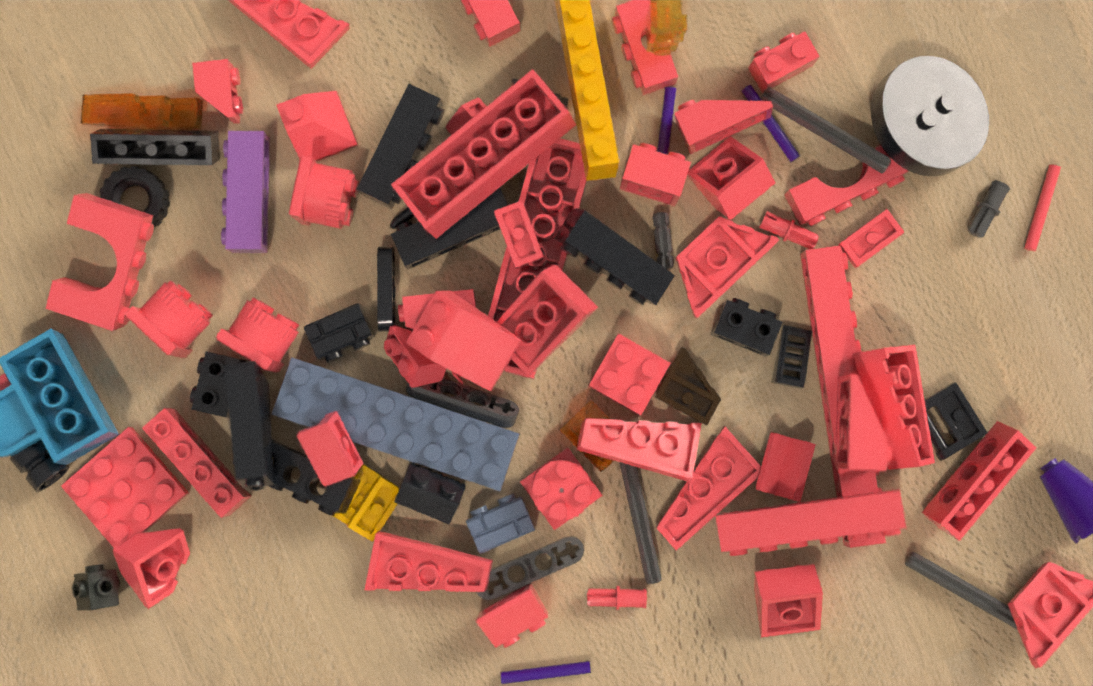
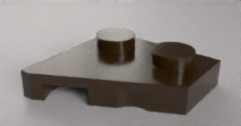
[654,347,721,426]

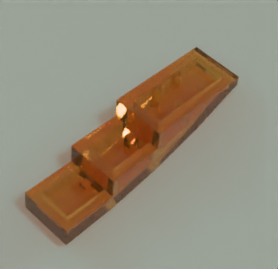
[81,93,203,129]

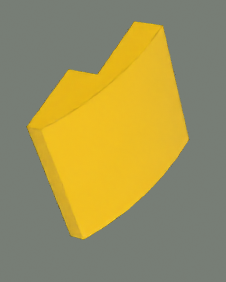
[333,464,400,542]

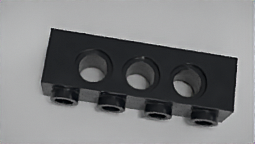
[232,439,361,516]

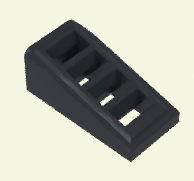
[771,325,812,389]

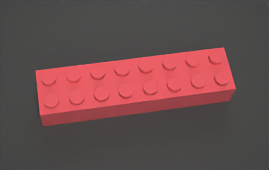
[488,138,587,380]

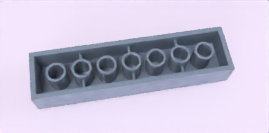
[272,357,520,491]

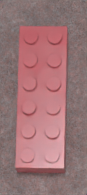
[391,69,576,239]

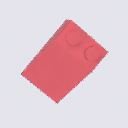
[674,100,773,155]
[497,264,598,376]
[406,290,522,391]
[835,375,891,471]

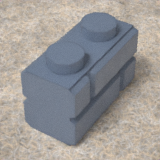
[466,493,536,554]

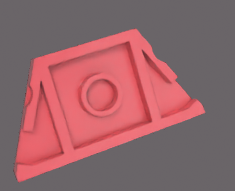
[676,216,779,319]
[1008,562,1093,669]

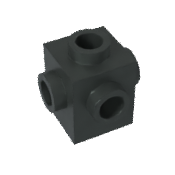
[72,564,120,611]

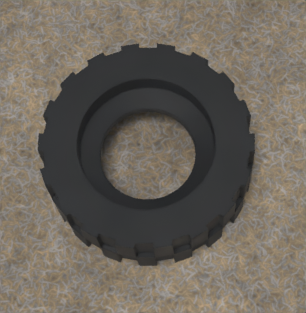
[99,166,170,227]

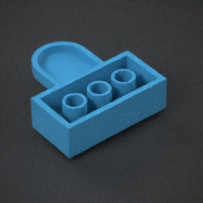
[0,329,119,465]

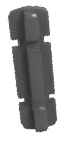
[653,212,674,270]

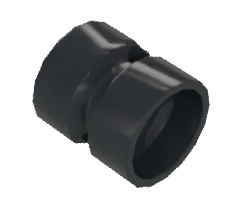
[10,439,69,492]

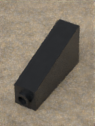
[224,361,274,491]

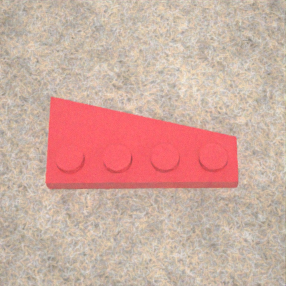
[228,0,350,69]
[577,418,702,482]
[655,426,761,551]
[364,531,493,592]

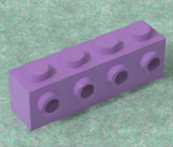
[221,131,270,253]

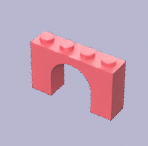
[45,193,154,331]

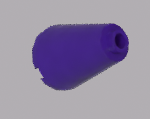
[1040,458,1093,544]

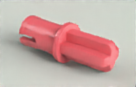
[759,211,819,249]
[587,586,647,610]

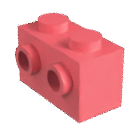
[748,31,820,93]

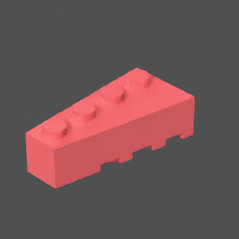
[853,345,935,470]

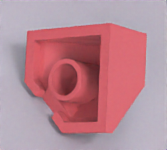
[113,528,190,609]

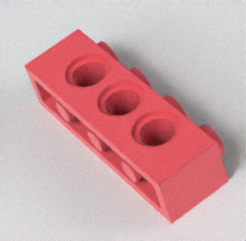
[142,408,251,518]
[921,421,1036,541]

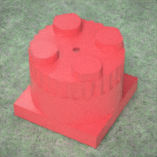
[288,156,359,229]
[125,280,213,358]
[216,297,299,373]
[520,447,603,531]

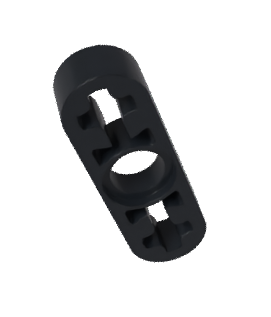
[377,246,396,332]

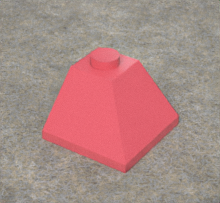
[276,91,358,161]

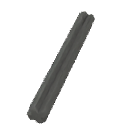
[761,87,891,173]
[619,462,662,584]
[905,552,1018,630]

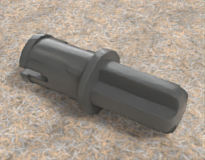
[968,180,1010,238]

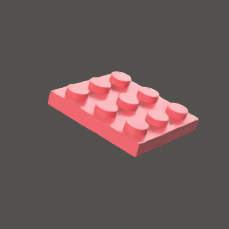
[61,427,189,548]

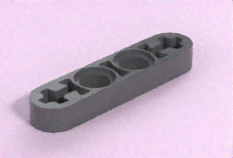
[406,378,519,428]
[476,536,584,600]

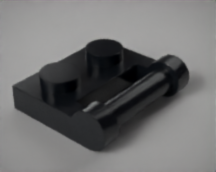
[925,382,988,461]

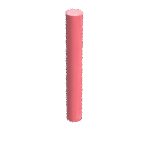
[1024,164,1061,251]

